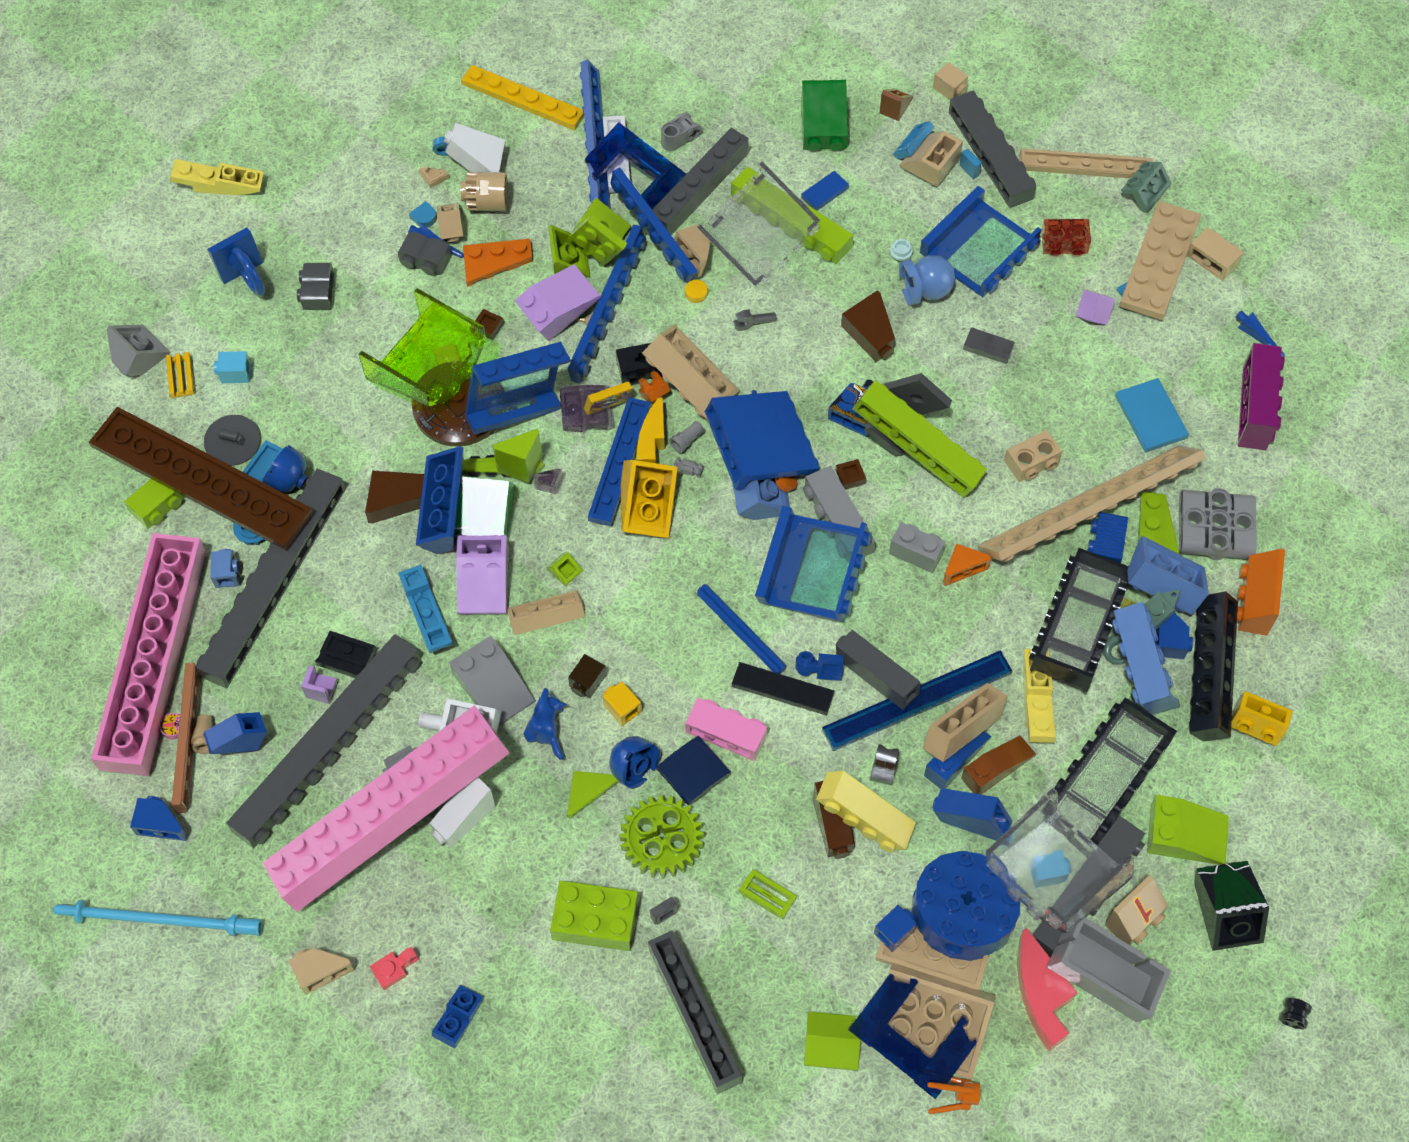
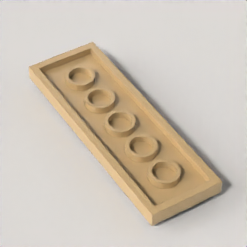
[1119,201,1201,321]

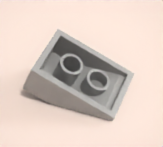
[449,635,535,726]

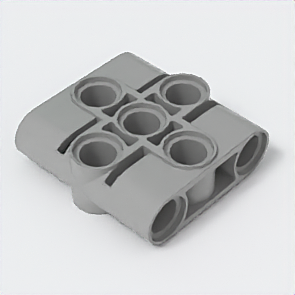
[1179,488,1257,560]

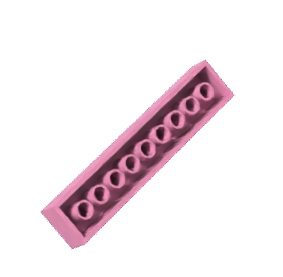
[91,533,206,776]
[263,705,510,912]

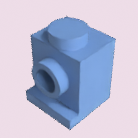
[211,549,240,588]

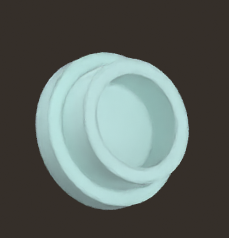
[890,239,913,261]

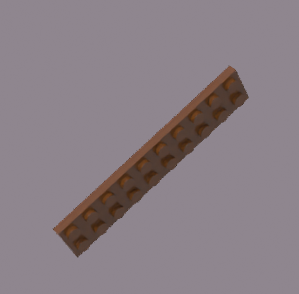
[88,407,313,550]

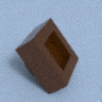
[472,309,504,339]
[835,459,866,489]

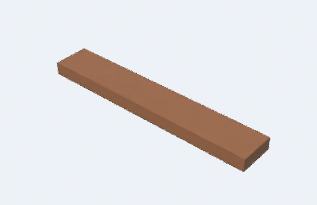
[171,663,200,813]

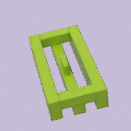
[739,869,797,920]

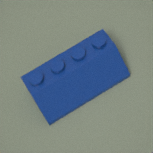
[416,446,464,554]

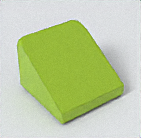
[546,552,583,586]

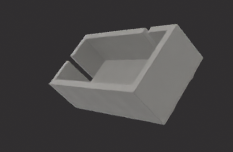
[1047,915,1171,1022]

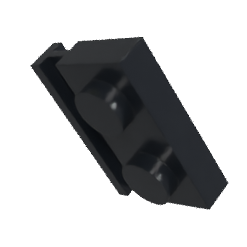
[315,631,377,678]

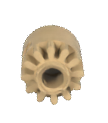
[461,172,508,211]

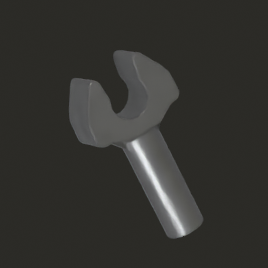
[733,309,776,331]

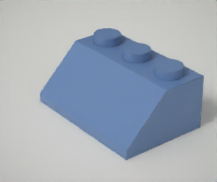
[732,478,790,520]
[1127,536,1209,615]

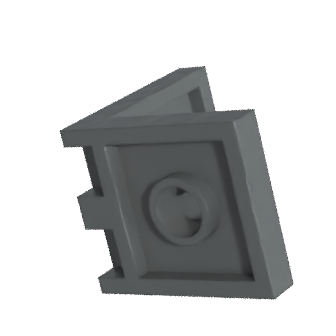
[864,373,952,456]

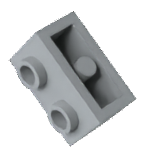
[889,522,946,573]

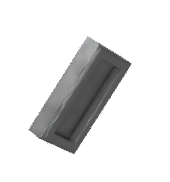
[963,327,1015,364]

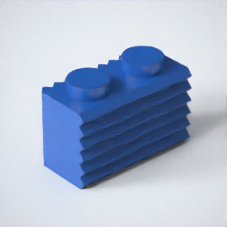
[1087,512,1128,563]

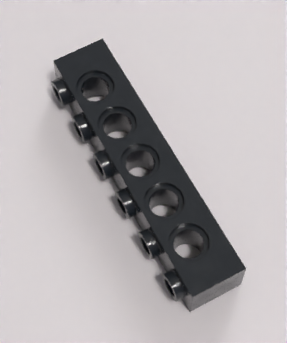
[1189,591,1238,741]

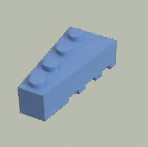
[1112,601,1181,715]

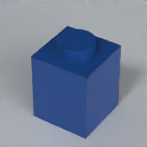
[874,905,917,952]

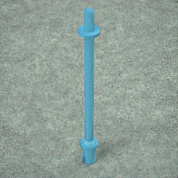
[53,899,262,936]

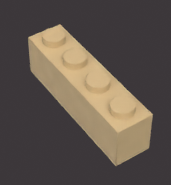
[923,683,1007,762]

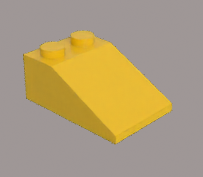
[621,460,678,538]

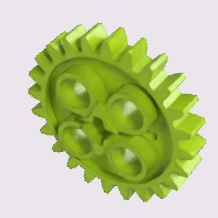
[619,795,704,879]

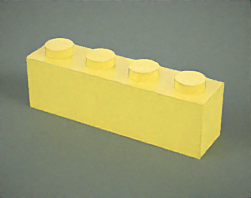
[816,771,916,852]

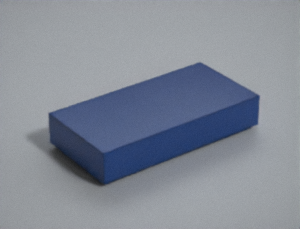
[801,170,849,211]

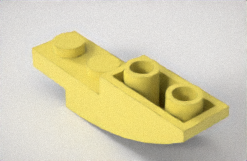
[170,159,264,195]
[1023,649,1056,743]

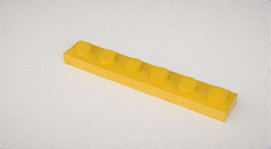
[461,65,585,131]

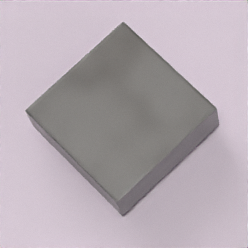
[650,896,677,925]

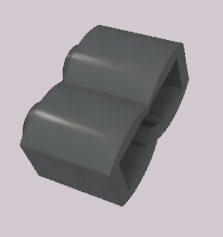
[398,232,452,275]
[297,262,334,309]

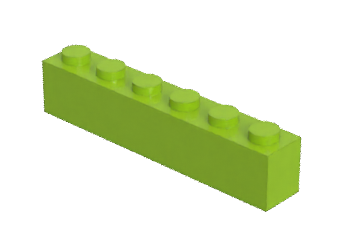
[731,166,854,264]
[852,380,987,498]

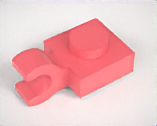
[369,947,419,990]

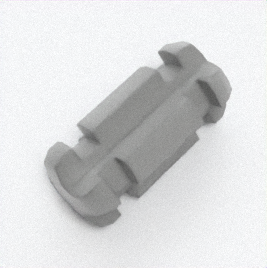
[674,458,703,477]

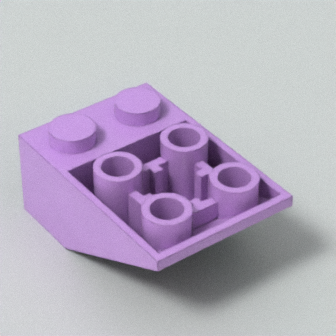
[456,535,509,614]

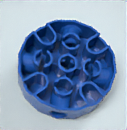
[911,851,1021,961]

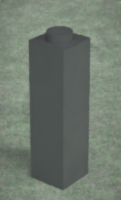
[836,630,920,710]

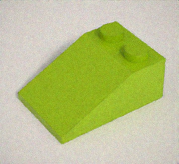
[1147,795,1229,865]

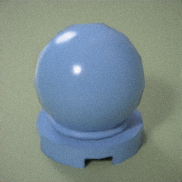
[899,255,956,305]

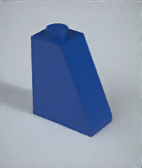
[933,788,1013,844]

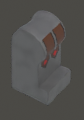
[870,744,899,786]

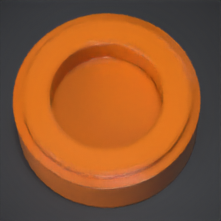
[775,476,797,492]

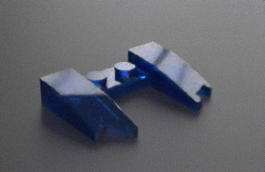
[584,122,686,209]
[848,973,977,1099]

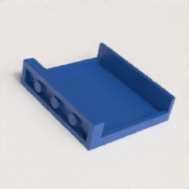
[704,391,819,490]

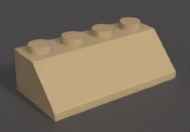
[642,324,740,420]

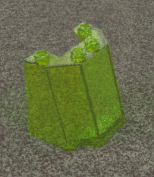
[358,288,486,406]

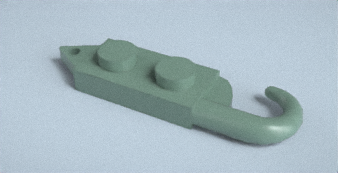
[1103,589,1181,665]

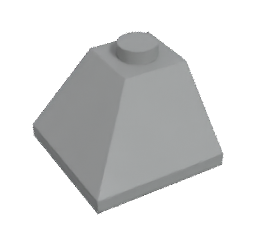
[107,324,171,376]

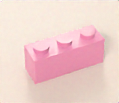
[685,698,767,761]

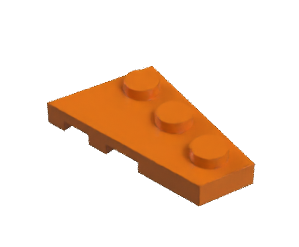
[463,238,532,287]

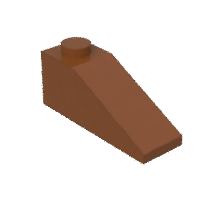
[961,735,1036,795]

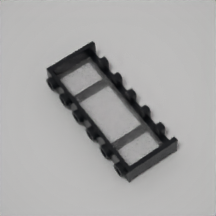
[1029,548,1129,692]
[1039,697,1177,855]

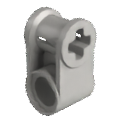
[661,112,702,151]

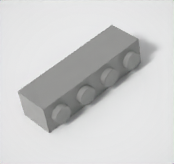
[803,466,876,564]

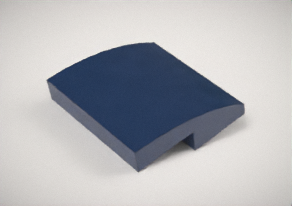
[656,736,730,805]

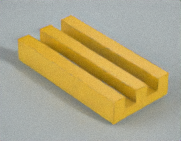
[166,352,195,398]

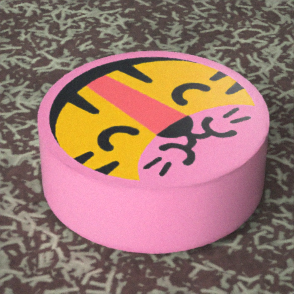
[159,713,180,740]

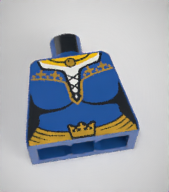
[828,380,874,437]

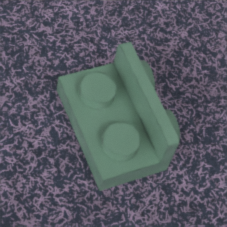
[1121,161,1171,212]

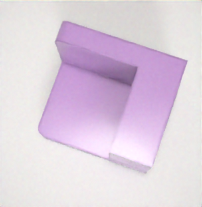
[1076,290,1115,325]
[301,665,338,704]

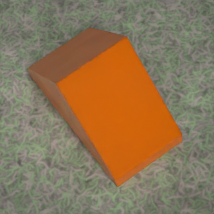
[943,543,991,586]

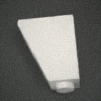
[444,123,505,172]
[430,777,495,848]

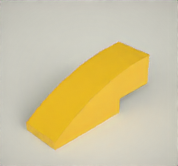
[637,397,665,463]

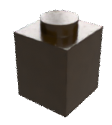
[568,654,607,699]

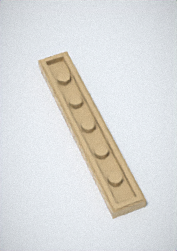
[1019,148,1153,178]

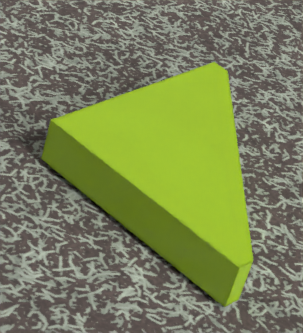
[567,771,620,819]

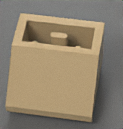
[900,131,963,187]

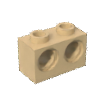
[1004,430,1062,482]

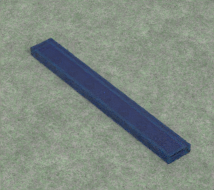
[822,650,1012,751]

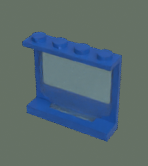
[920,186,1042,298]
[465,341,571,435]
[755,506,872,622]

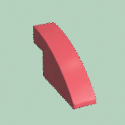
[1017,928,1077,1052]

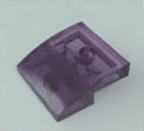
[560,385,613,432]

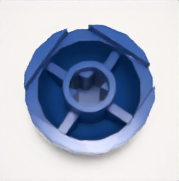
[263,445,308,493]
[609,736,660,789]

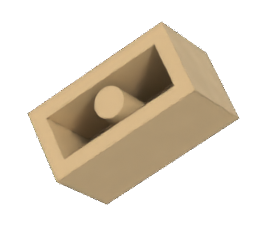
[1187,227,1244,281]

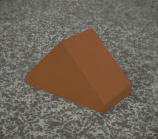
[879,88,914,121]

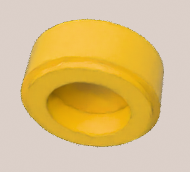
[685,280,708,303]

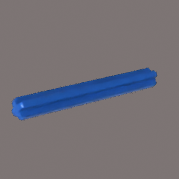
[697,584,786,674]

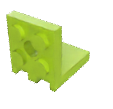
[567,198,631,267]

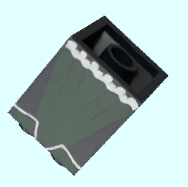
[1194,861,1269,951]

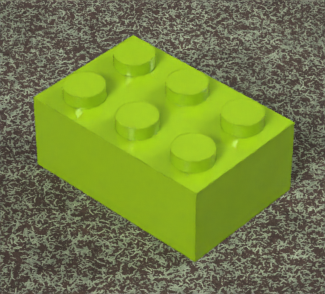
[550,880,639,951]

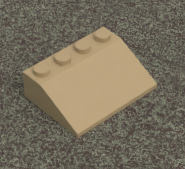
[867,963,995,1080]

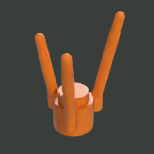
[916,1067,980,1114]

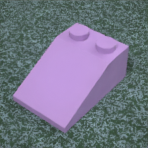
[514,264,601,341]

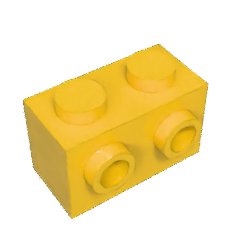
[1231,691,1293,746]

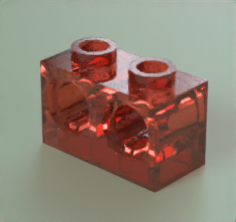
[1041,219,1091,256]

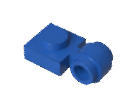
[795,651,844,681]

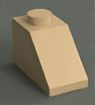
[437,203,463,242]
[674,224,711,277]
[289,948,354,995]

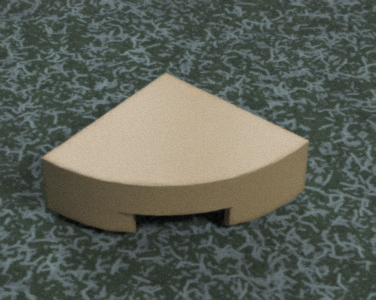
[418,167,449,188]

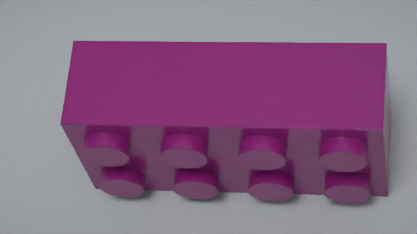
[1238,343,1285,451]

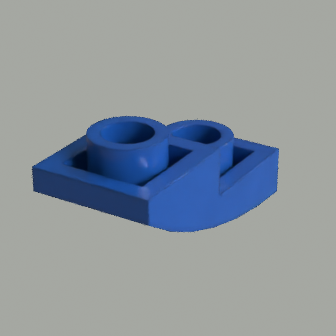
[432,985,483,1049]

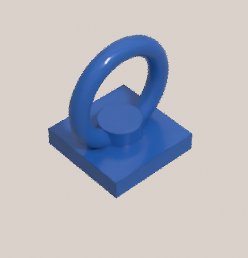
[207,227,265,297]

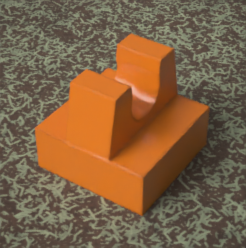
[639,371,671,402]

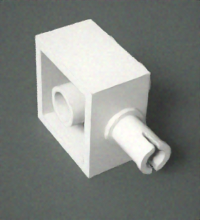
[418,699,502,734]

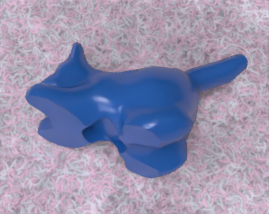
[523,688,567,760]

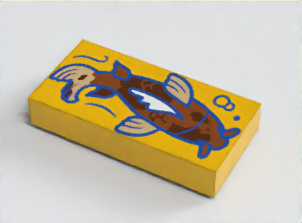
[584,382,633,415]

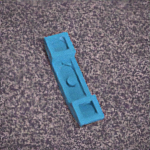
[398,565,453,653]

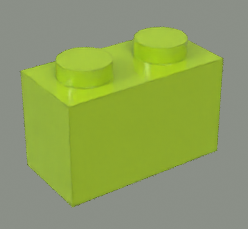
[124,479,184,529]

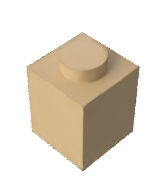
[933,62,968,100]

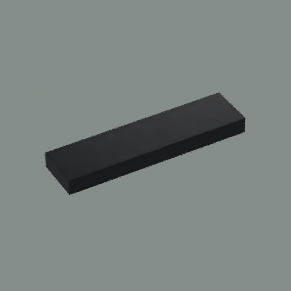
[732,662,835,716]

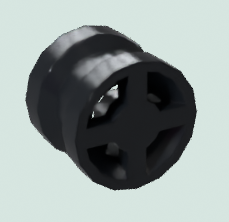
[1280,998,1312,1030]

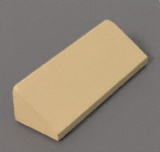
[507,590,585,635]

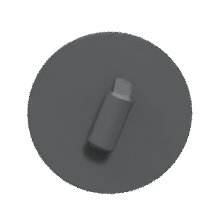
[204,415,260,466]

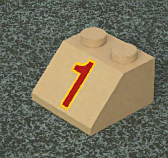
[1105,875,1168,945]

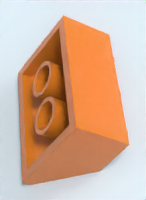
[1237,549,1285,636]

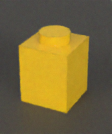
[603,681,642,727]

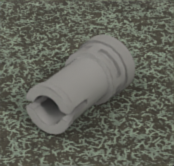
[669,421,705,454]

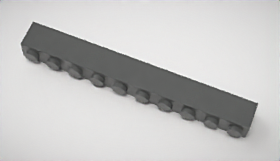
[196,468,346,689]
[226,634,421,849]

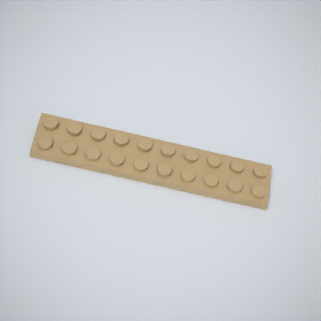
[977,445,1206,562]

